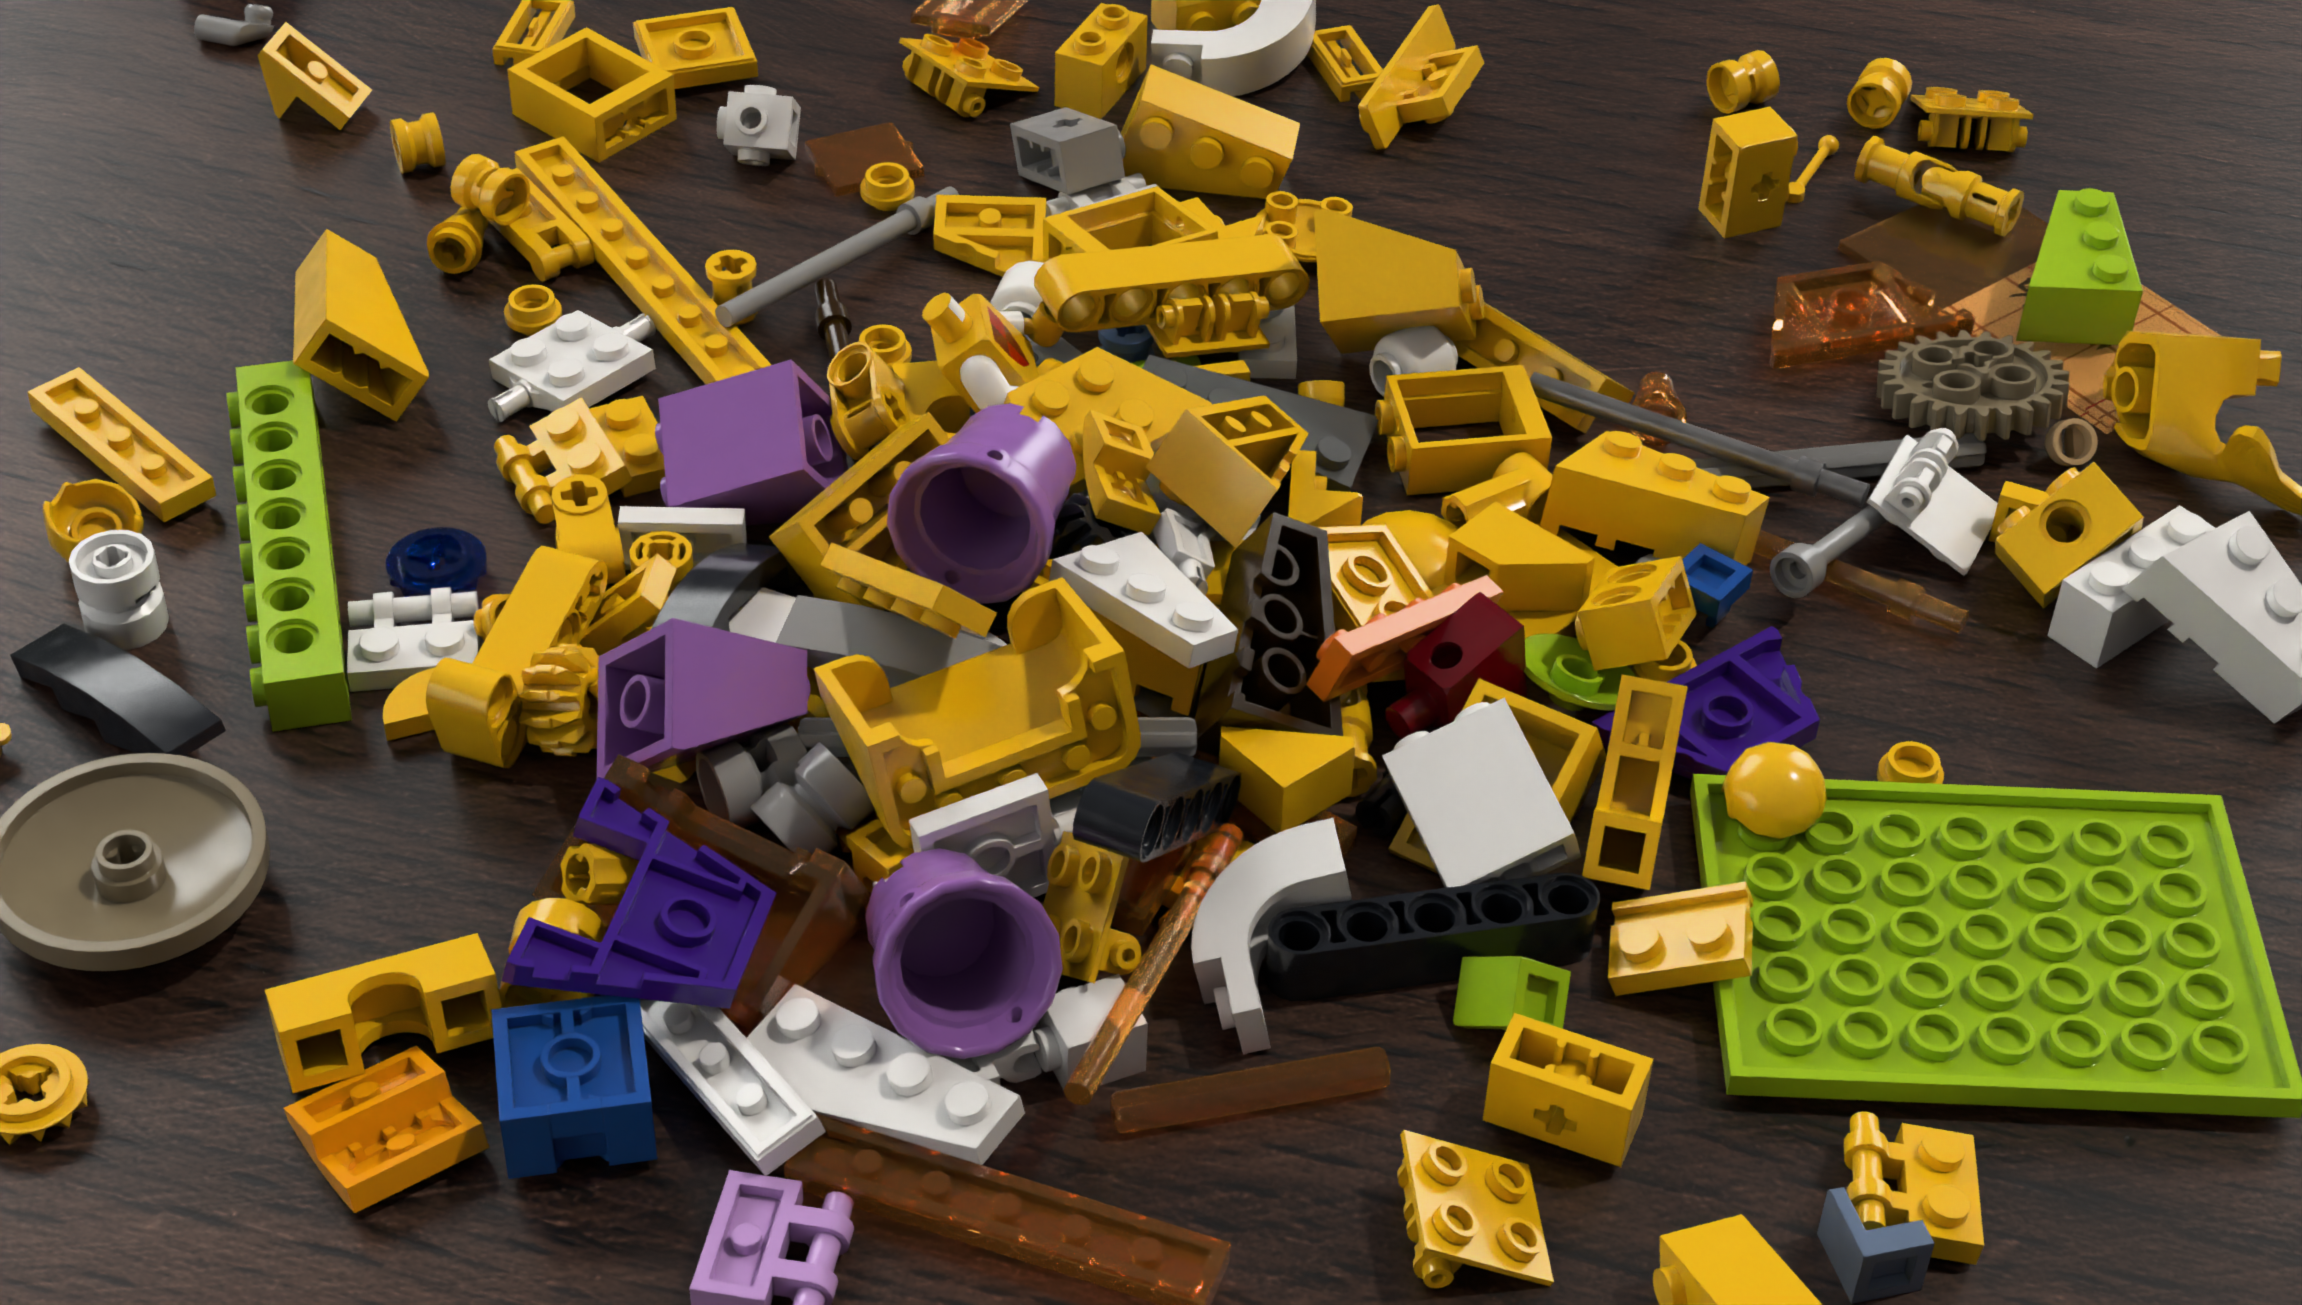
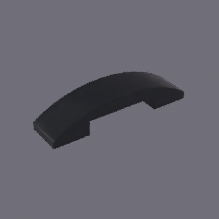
[651,543,801,632]

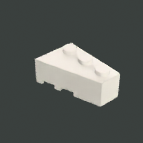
[2122,511,2302,724]

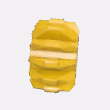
[517,644,599,756]

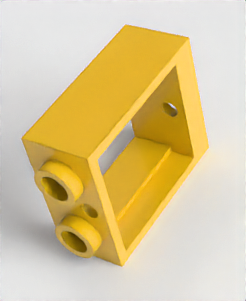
[507,27,677,163]
[1043,186,1219,263]
[1375,365,1552,495]

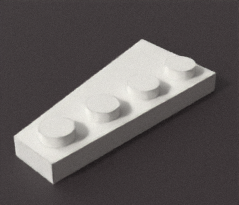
[747,984,1025,1166]

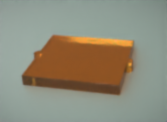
[805,122,924,197]

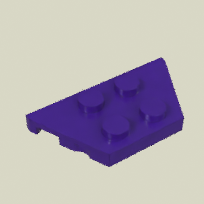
[1592,626,1820,780]

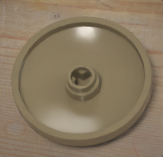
[0,753,270,971]

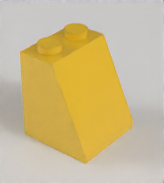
[1314,209,1485,354]

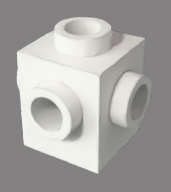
[717,85,801,166]

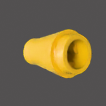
[427,206,488,274]

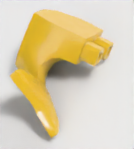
[2103,331,2302,516]

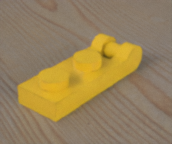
[488,168,595,282]

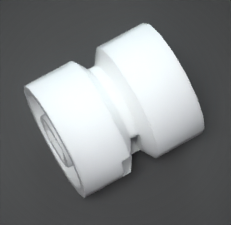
[69,530,169,650]

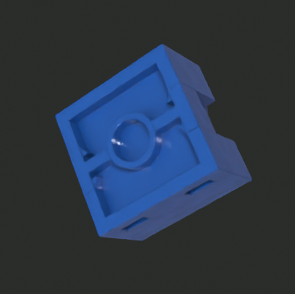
[491,995,657,1179]

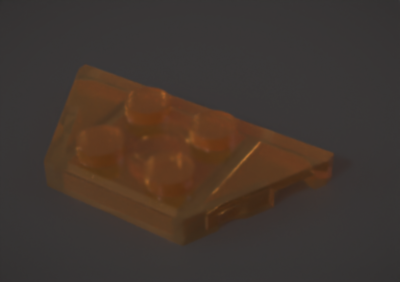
[1769,261,1976,369]

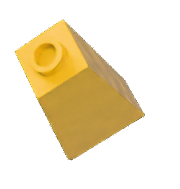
[293,228,429,422]

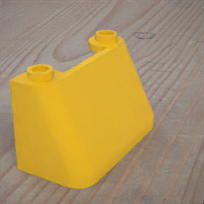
[814,577,1141,849]

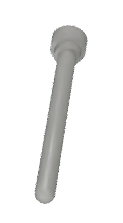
[1770,505,1888,598]

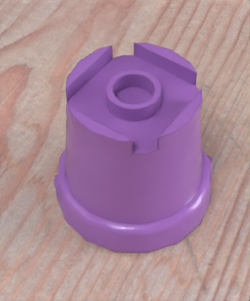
[887,403,1076,604]
[865,848,1063,1059]

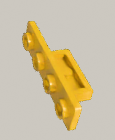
[1358,4,1484,150]

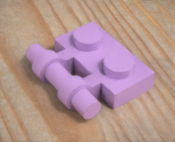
[689,1170,854,1305]

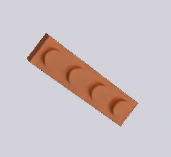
[1306,575,1504,702]

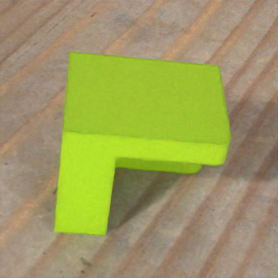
[1453,956,1571,1030]

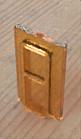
[911,0,1029,40]

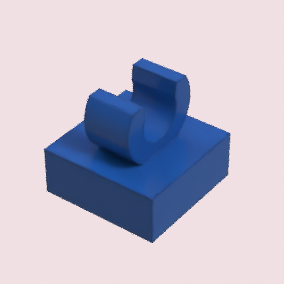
[1682,543,1753,628]

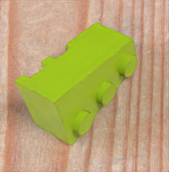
[2016,188,2143,345]

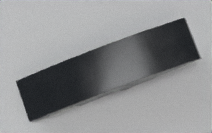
[10,624,226,756]

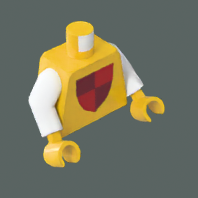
[922,293,1064,413]

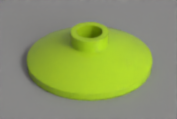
[1524,634,1636,711]

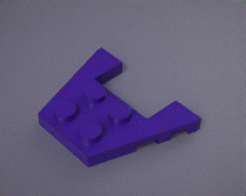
[501,777,776,1009]

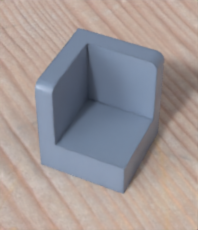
[1817,1187,1935,1304]

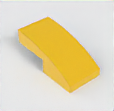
[1083,410,1161,535]

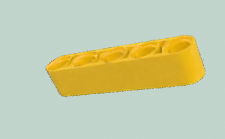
[1034,234,1310,332]

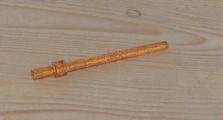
[1754,529,1969,634]
[1064,824,1244,1105]

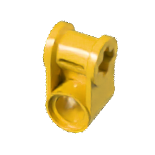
[827,342,910,460]
[551,474,626,584]

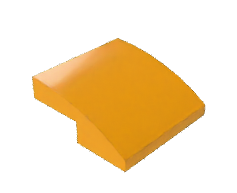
[284,1045,489,1213]

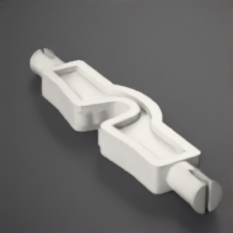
[1146,451,1216,595]

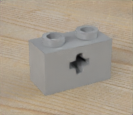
[1010,107,1126,195]

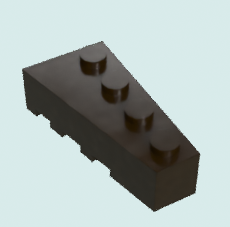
[1195,512,1343,757]

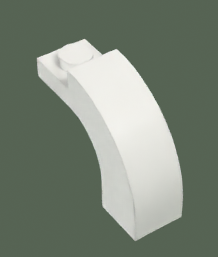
[1151,0,1316,96]
[1191,818,1352,1054]

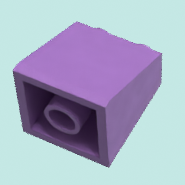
[655,360,848,526]
[597,618,810,784]

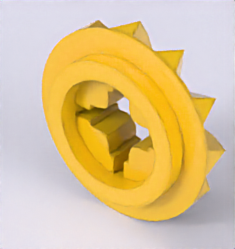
[0,1044,90,1145]

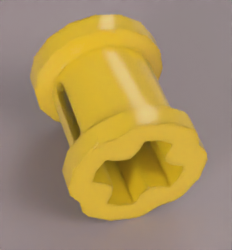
[705,250,757,325]

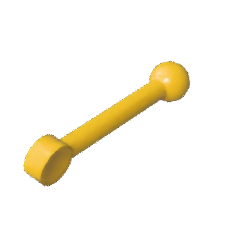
[1787,135,1839,203]

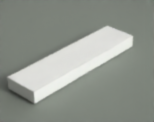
[640,999,826,1176]

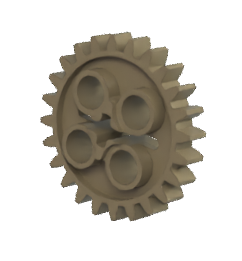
[1876,330,2070,441]

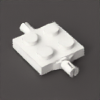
[488,310,656,422]
[872,773,1077,898]

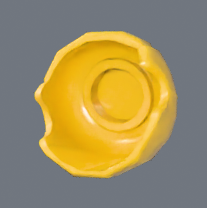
[43,479,144,562]
[1721,742,1827,839]

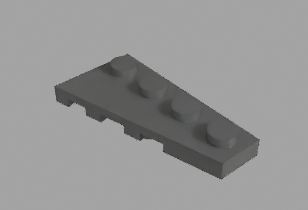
[1142,354,1379,492]

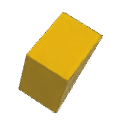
[1219,726,1356,833]

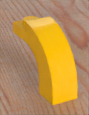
[1582,674,1688,890]

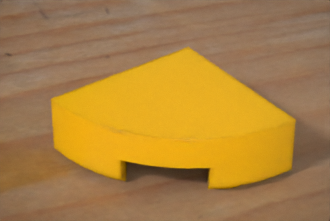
[383,667,435,741]

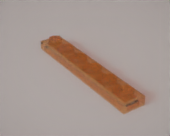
[784,1113,1231,1305]

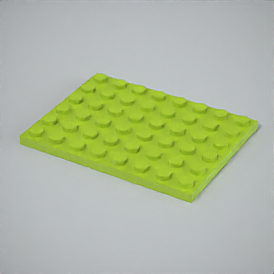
[1690,774,2302,1118]

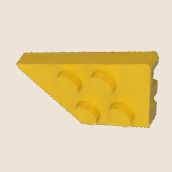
[1004,347,1212,500]

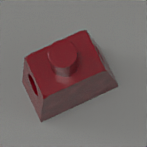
[1385,592,1527,739]

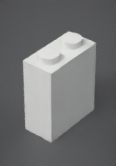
[1382,697,1581,888]

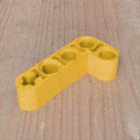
[426,546,608,768]

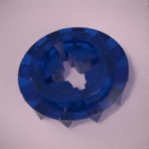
[386,527,487,597]

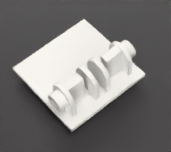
[1867,428,1998,576]

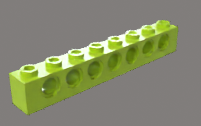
[226,360,352,732]

